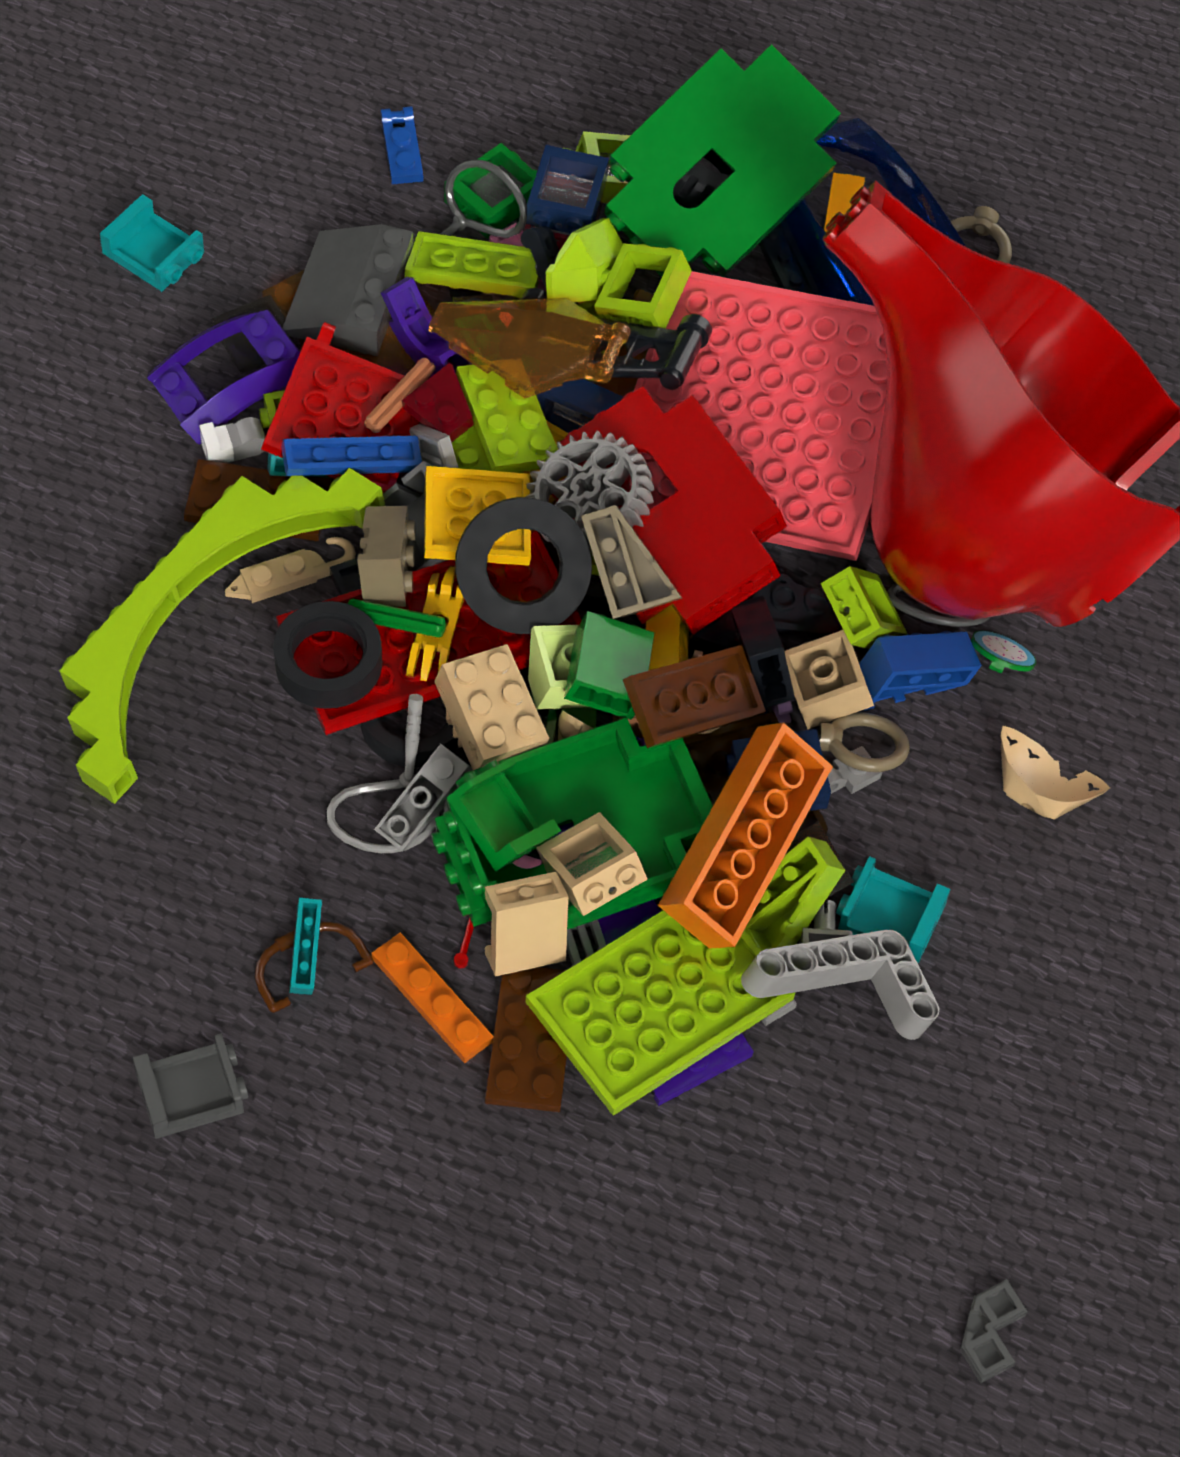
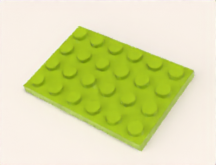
[525,910,795,1116]

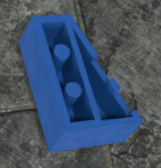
[859,631,982,711]

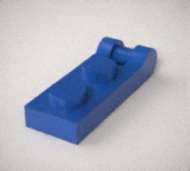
[380,106,423,184]

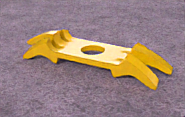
[406,567,464,681]

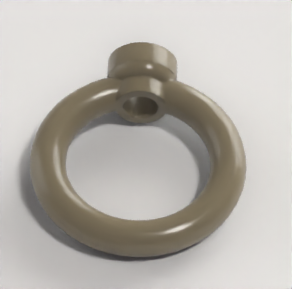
[940,206,1012,264]
[817,712,910,772]

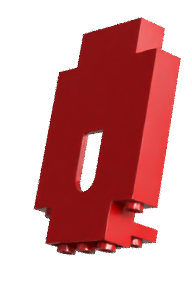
[551,386,787,635]

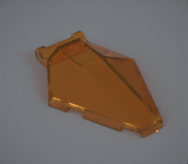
[429,298,631,398]

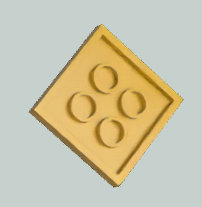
[424,466,531,566]

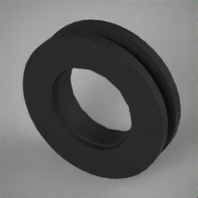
[455,497,592,634]

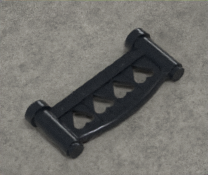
[500,288,712,390]

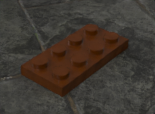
[184,459,332,541]
[623,645,766,748]
[485,967,567,1112]

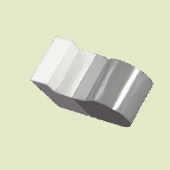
[199,417,265,463]

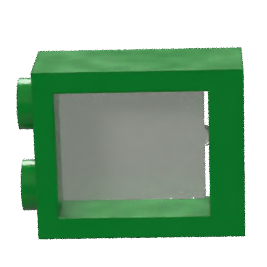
[444,143,537,239]

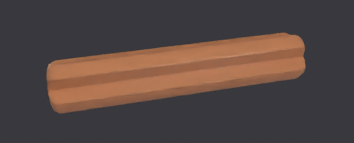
[364,358,435,433]

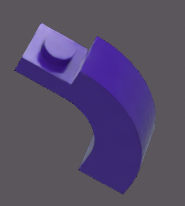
[381,277,476,377]

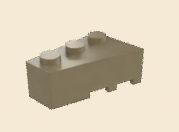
[581,505,683,620]
[357,506,416,607]

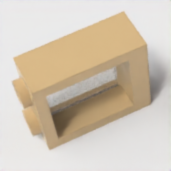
[536,812,647,916]

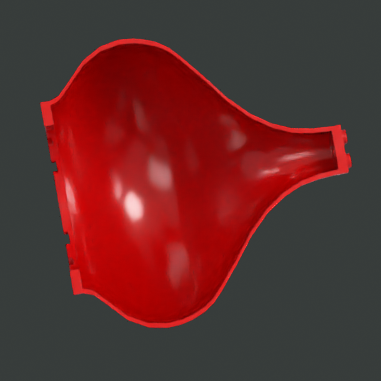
[822,180,1180,627]

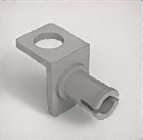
[799,900,852,944]

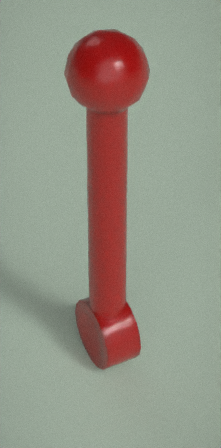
[454,917,474,968]

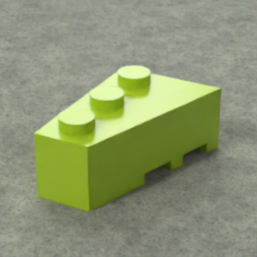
[744,836,845,951]

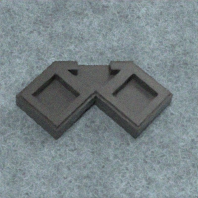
[960,1279,1027,1384]

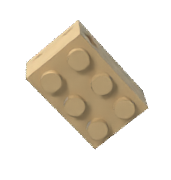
[434,644,549,770]

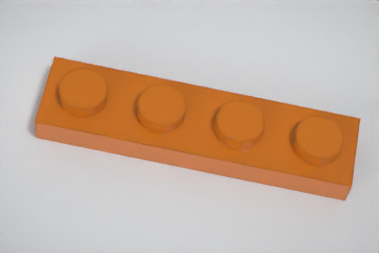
[371,932,494,1064]

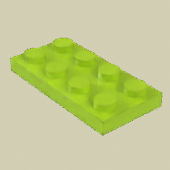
[405,231,540,298]
[456,359,558,473]

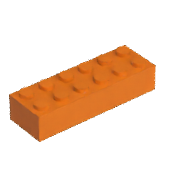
[658,722,833,949]

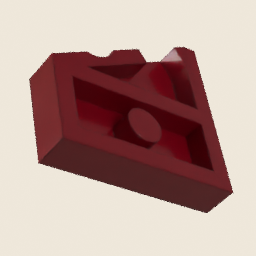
[402,363,474,443]

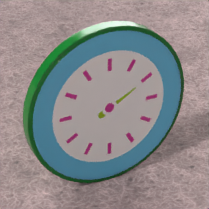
[970,631,1036,674]

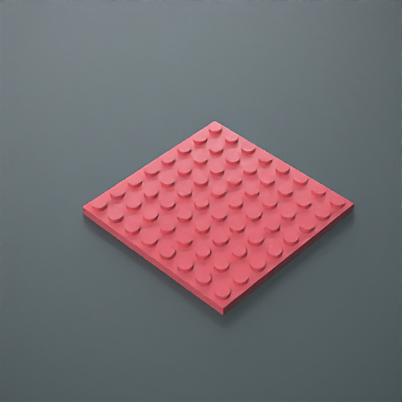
[627,271,888,561]

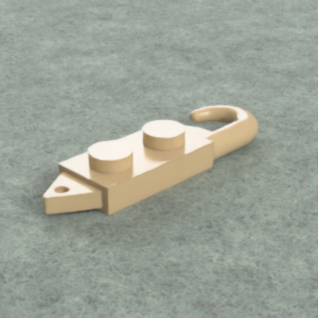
[225,537,356,603]

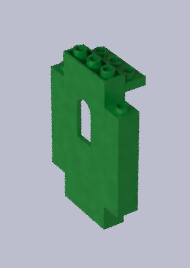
[604,44,841,277]
[431,717,713,930]

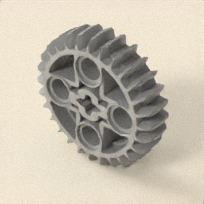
[526,431,655,551]

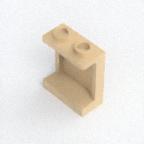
[485,872,568,977]

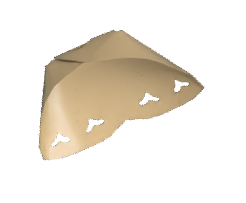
[1000,726,1110,820]

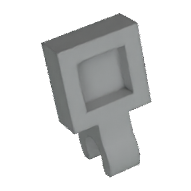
[828,746,882,794]

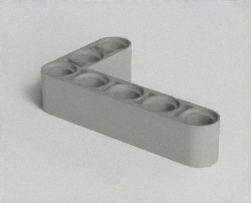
[741,930,940,1040]

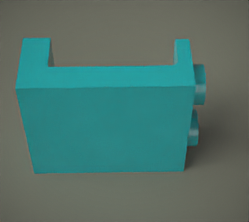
[100,194,204,292]
[836,856,951,963]

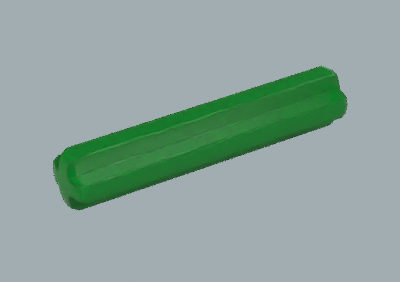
[348,599,447,638]

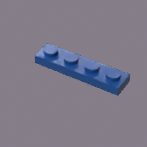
[281,436,422,476]

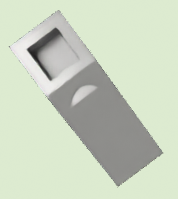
[374,743,472,852]

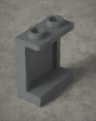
[133,1033,248,1139]

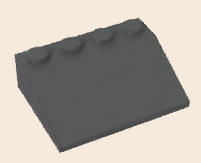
[283,224,413,356]

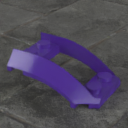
[147,310,300,445]

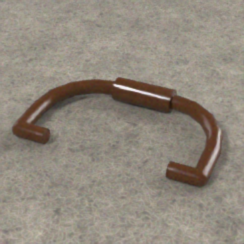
[254,922,374,1013]

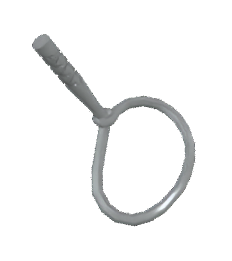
[326,694,439,853]

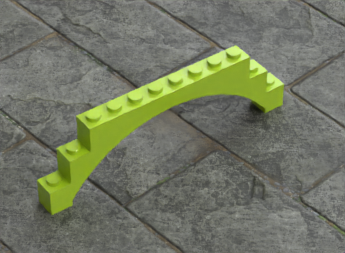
[59,468,385,804]

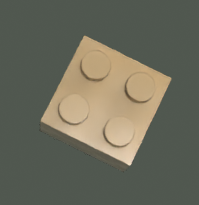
[784,630,874,729]

